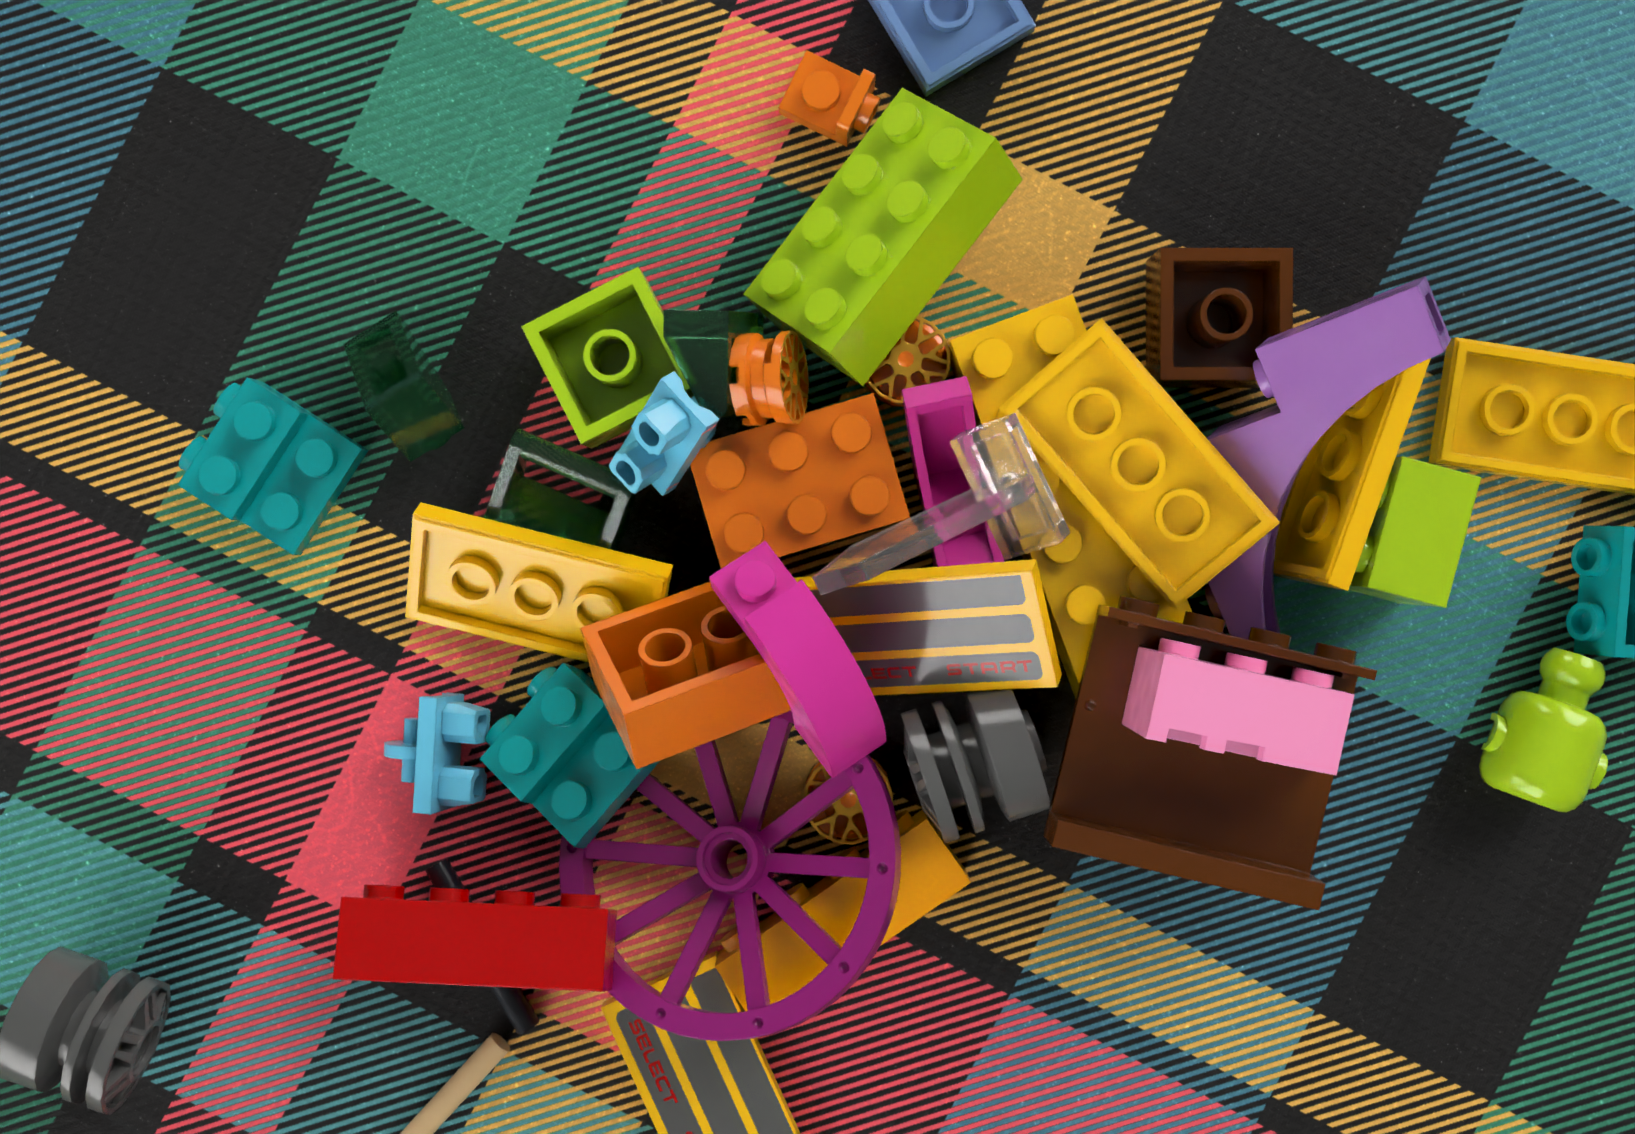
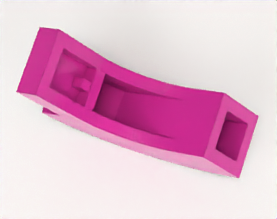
[709,541,886,779]

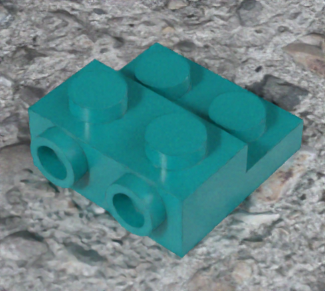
[178,377,369,555]
[1566,525,1635,658]
[480,662,660,849]

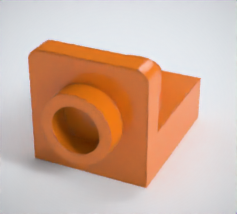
[778,50,881,147]

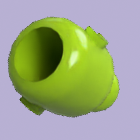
[1479,648,1608,812]

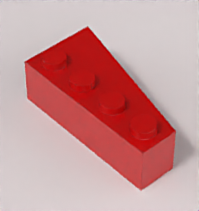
[333,885,617,992]

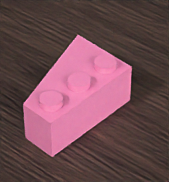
[1121,638,1354,775]

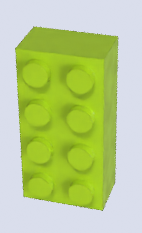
[743,88,1023,386]

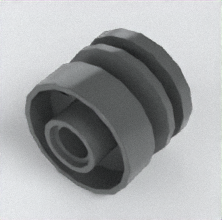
[901,689,1050,844]
[0,946,171,1115]

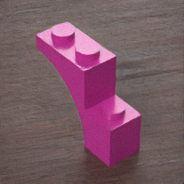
[902,376,1004,567]

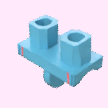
[609,371,719,496]
[384,692,491,815]

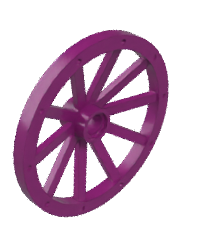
[559,711,901,1041]

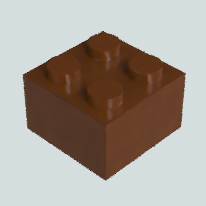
[1146,248,1293,388]

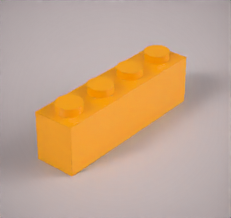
[715,809,971,1011]

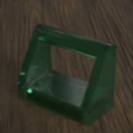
[663,310,764,419]
[484,428,635,551]

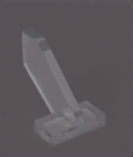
[812,413,1070,595]

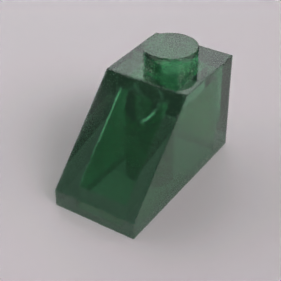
[343,311,464,462]

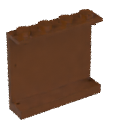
[1043,595,1377,910]

